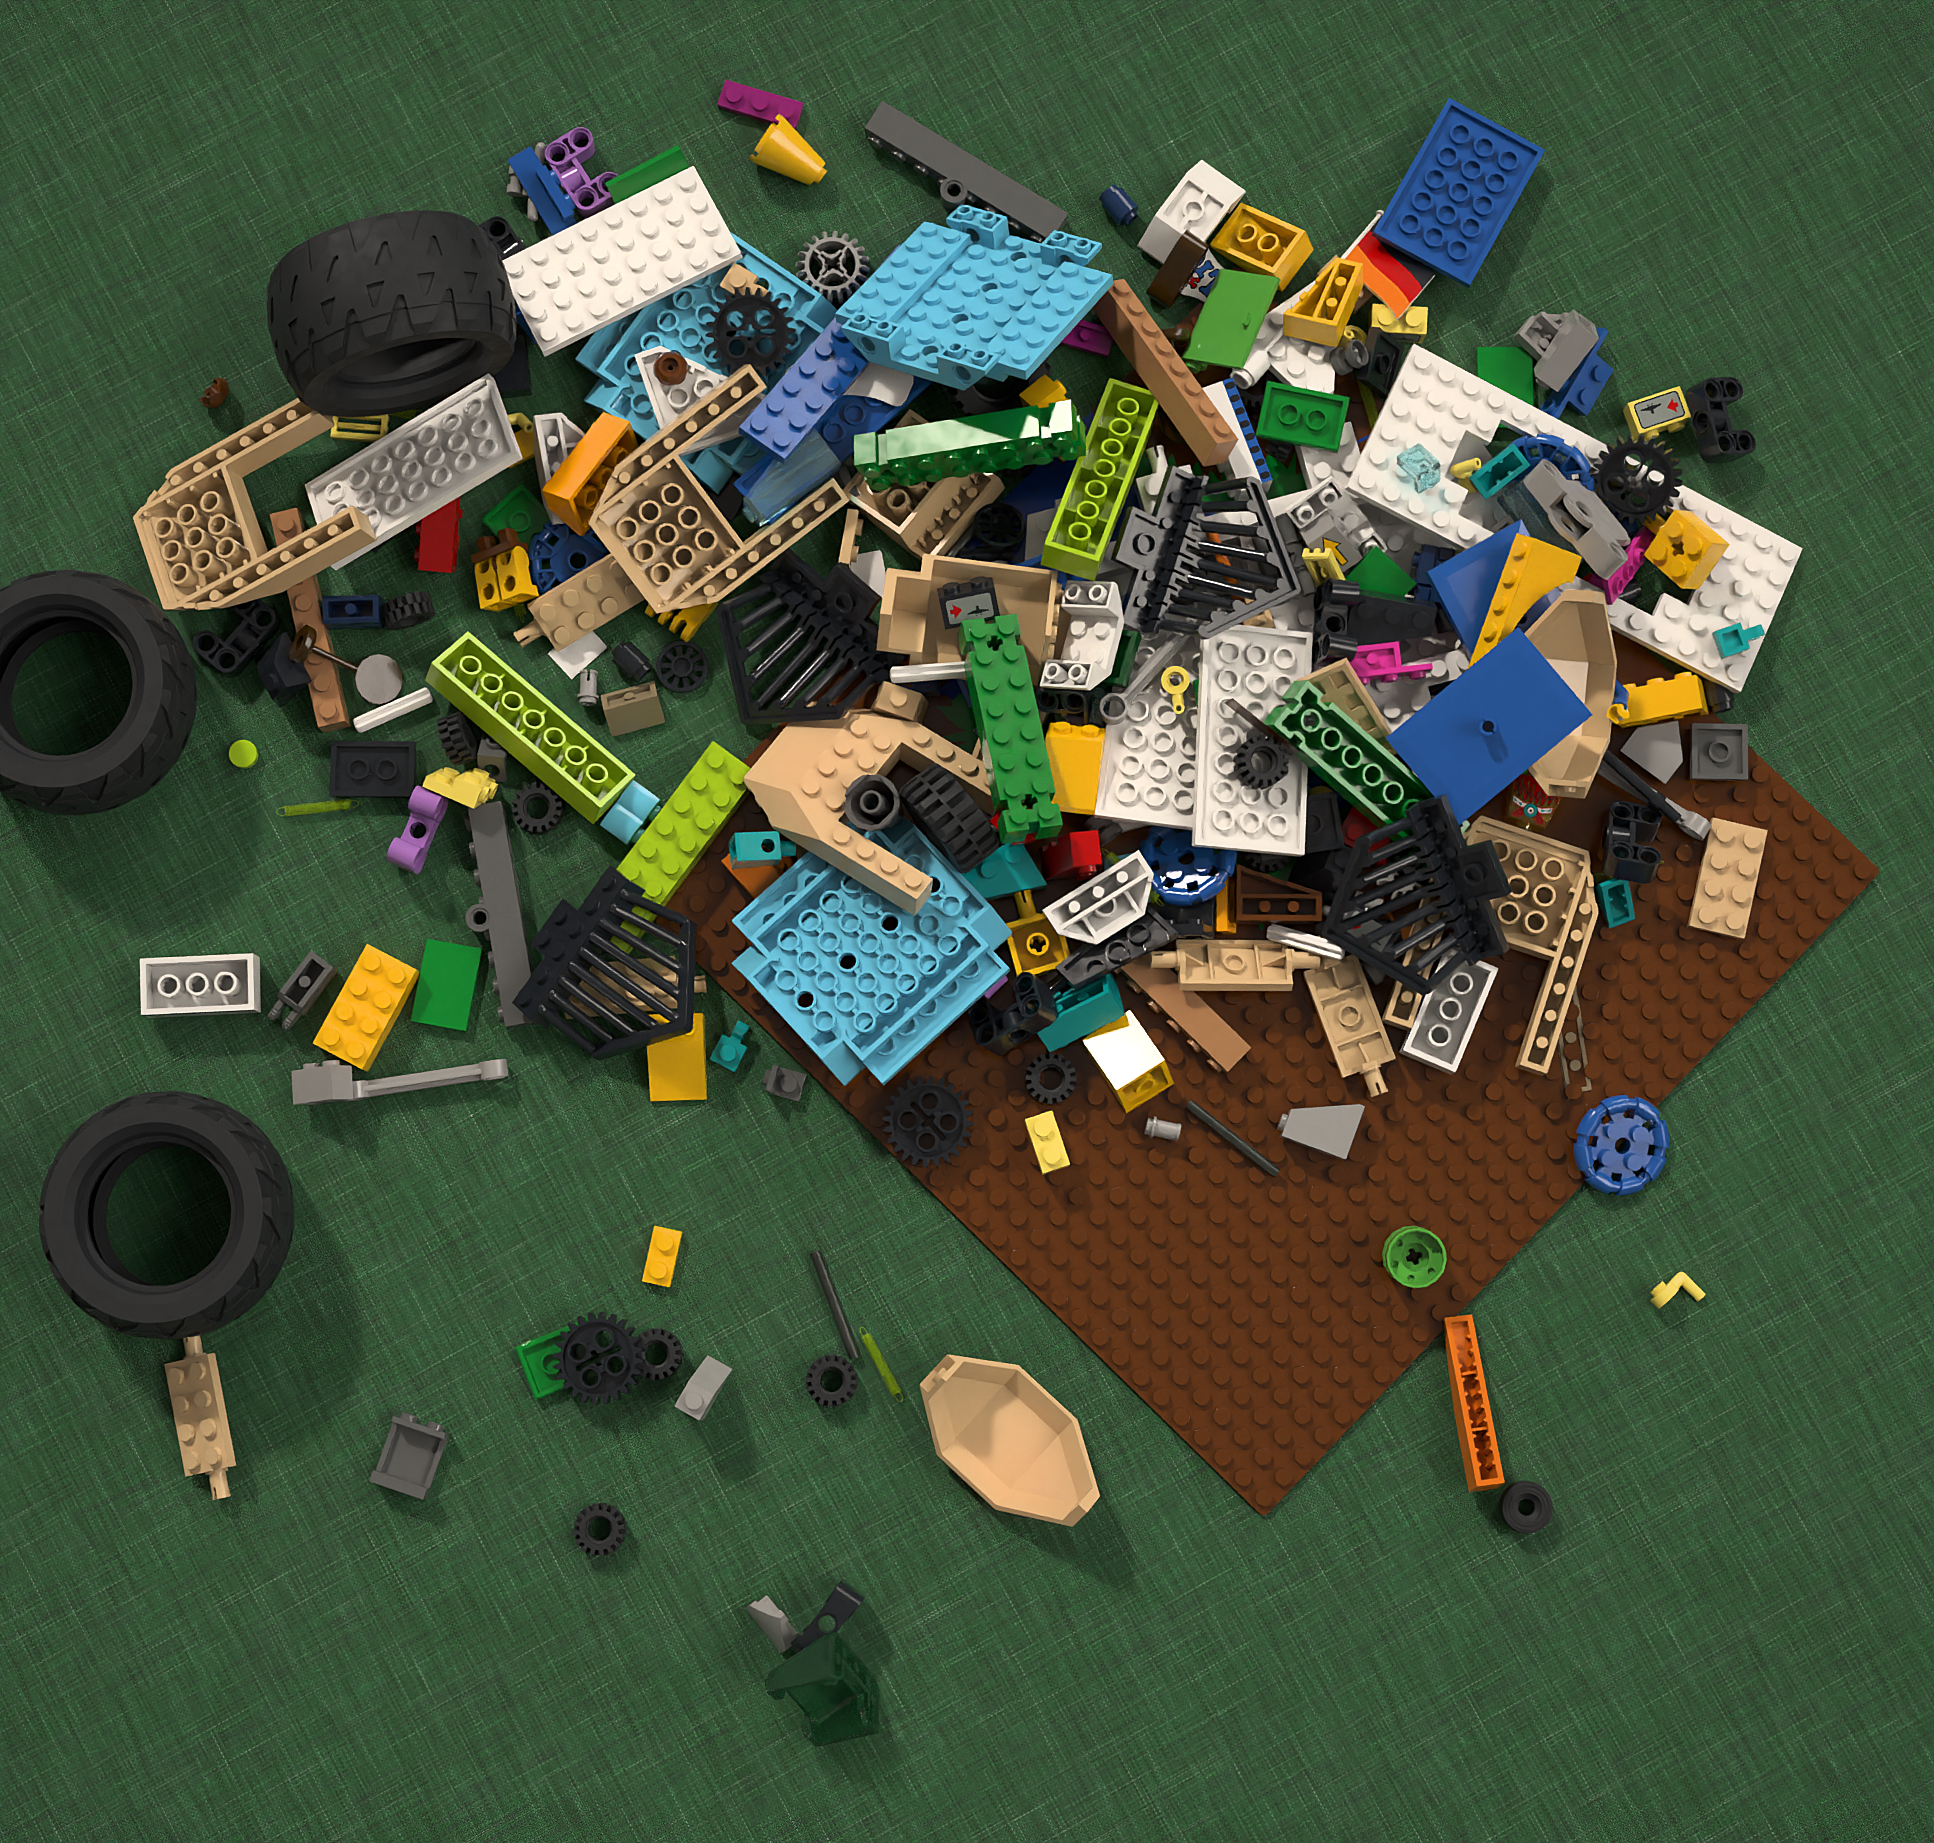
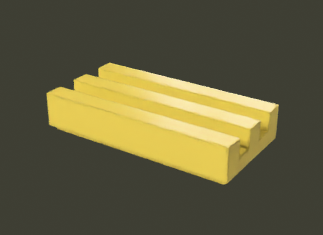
[330,414,389,442]
[1302,548,1345,587]

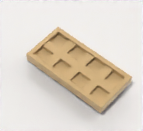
[1296,658,1397,755]
[1687,818,1768,940]

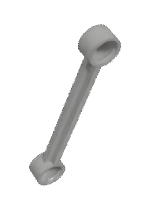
[1099,592,1221,725]
[1596,760,1712,840]
[341,1059,509,1102]

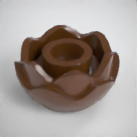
[653,351,689,386]
[199,377,230,409]

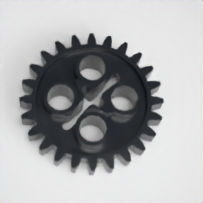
[705,287,796,376]
[1590,433,1683,524]
[882,1076,974,1168]
[553,1312,646,1405]

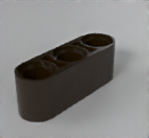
[1146,230,1210,310]

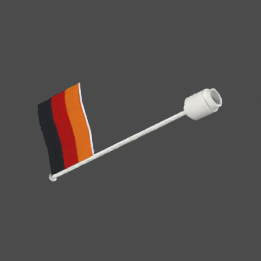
[1230,210,1435,389]

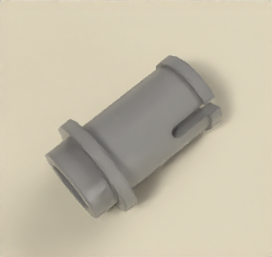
[577,669,599,706]
[1144,1116,1181,1142]

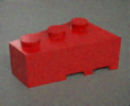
[1040,830,1102,881]

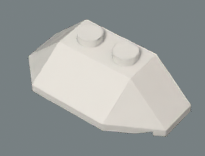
[533,413,585,525]
[1042,850,1154,945]

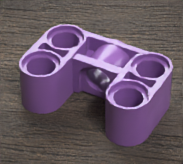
[545,127,618,218]
[386,785,448,874]

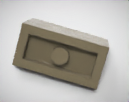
[600,681,665,736]

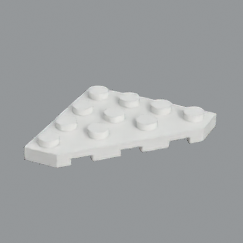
[1252,281,1336,394]
[634,346,766,457]

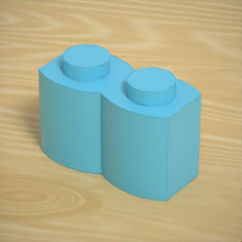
[600,780,662,846]

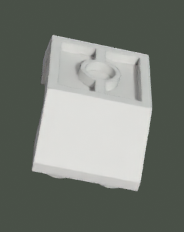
[1137,160,1246,265]
[1285,476,1388,577]
[1040,580,1125,690]

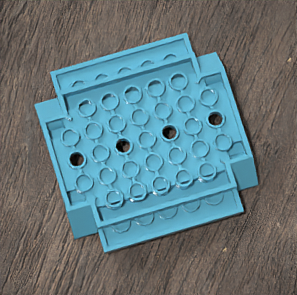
[835,204,1113,391]
[575,232,838,495]
[732,817,1013,1086]

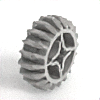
[796,230,870,305]

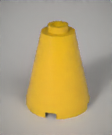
[748,114,827,186]

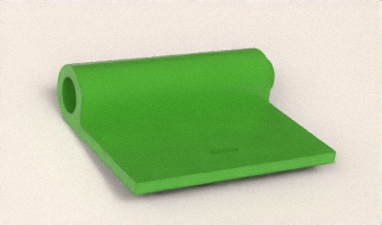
[1181,269,1281,373]

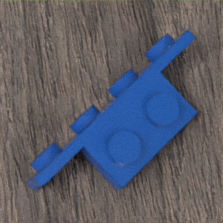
[508,147,577,236]
[1540,328,1614,419]

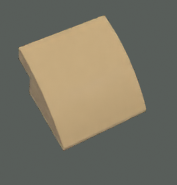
[843,409,1005,562]

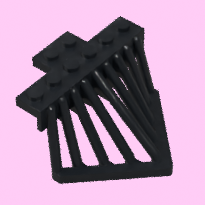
[1110,465,1301,640]
[716,547,910,725]
[1322,794,1512,995]
[512,865,697,1061]

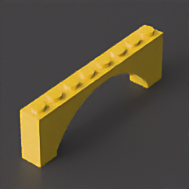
[1468,533,1582,669]

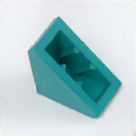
[1469,443,1531,500]
[1594,878,1635,929]

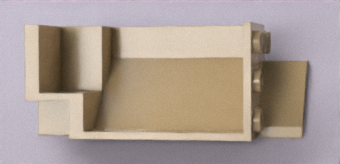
[877,554,1072,689]

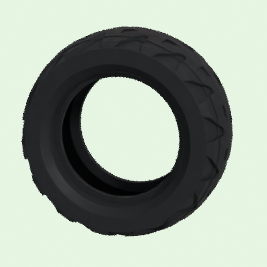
[266,210,517,417]
[0,570,197,815]
[39,1091,294,1339]

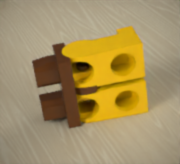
[471,528,539,612]

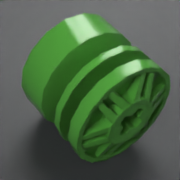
[1382,1225,1447,1288]

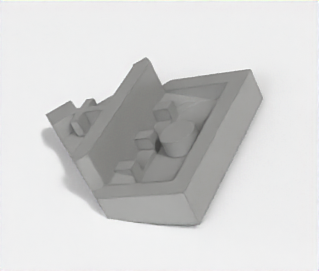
[1513,312,1570,362]
[1620,720,1683,784]
[745,1595,799,1653]

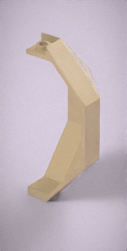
[1524,589,1617,799]
[920,1354,1100,1527]

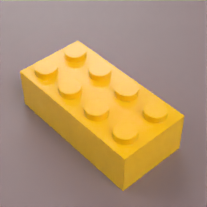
[313,944,420,1072]

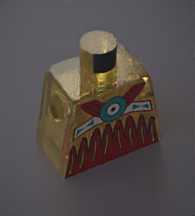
[1504,774,1562,832]

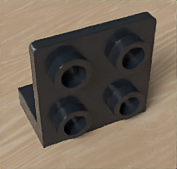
[1160,884,1215,940]

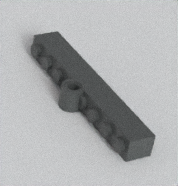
[865,101,1068,243]
[465,801,538,1029]

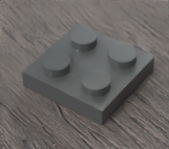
[1690,723,1748,781]

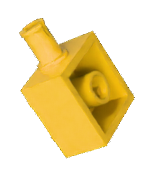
[1643,510,1730,590]
[1006,890,1070,977]

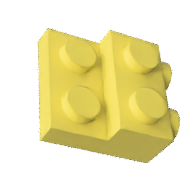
[422,767,498,809]

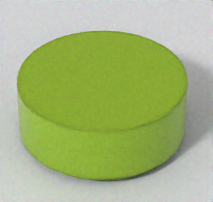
[229,740,259,769]

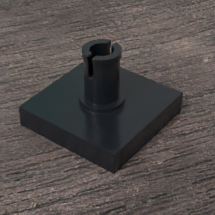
[1352,327,1404,399]

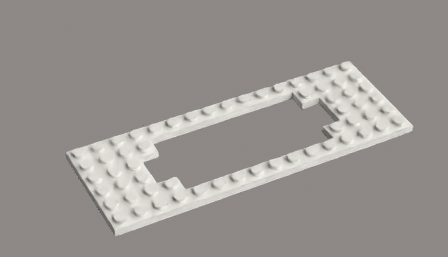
[1344,344,1803,694]

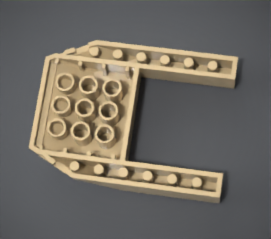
[588,364,850,613]
[133,398,377,611]
[743,701,996,916]
[1382,815,1599,1076]

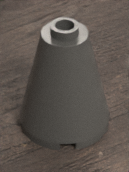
[844,774,904,831]

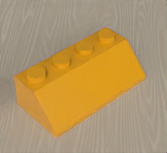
[542,412,639,536]

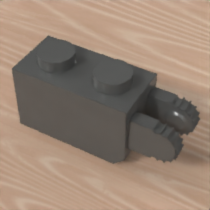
[268,951,339,1031]

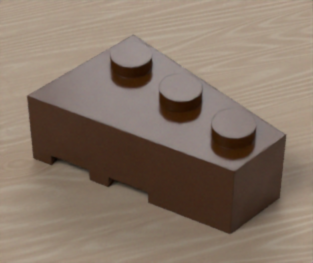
[1235,864,1322,925]

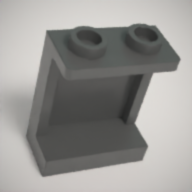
[369,1412,450,1500]

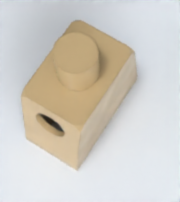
[871,681,929,725]

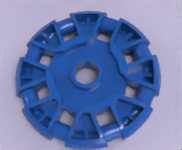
[1504,434,1594,525]
[528,520,610,595]
[1138,825,1237,906]
[1573,1095,1670,1196]

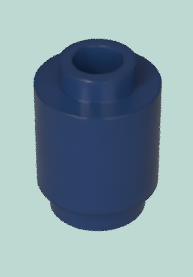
[1099,184,1139,226]

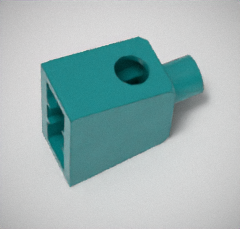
[729,831,796,870]

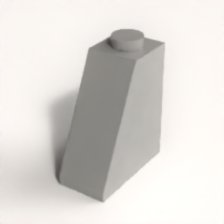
[1534,309,1599,392]
[1277,1104,1365,1161]
[675,1355,732,1421]

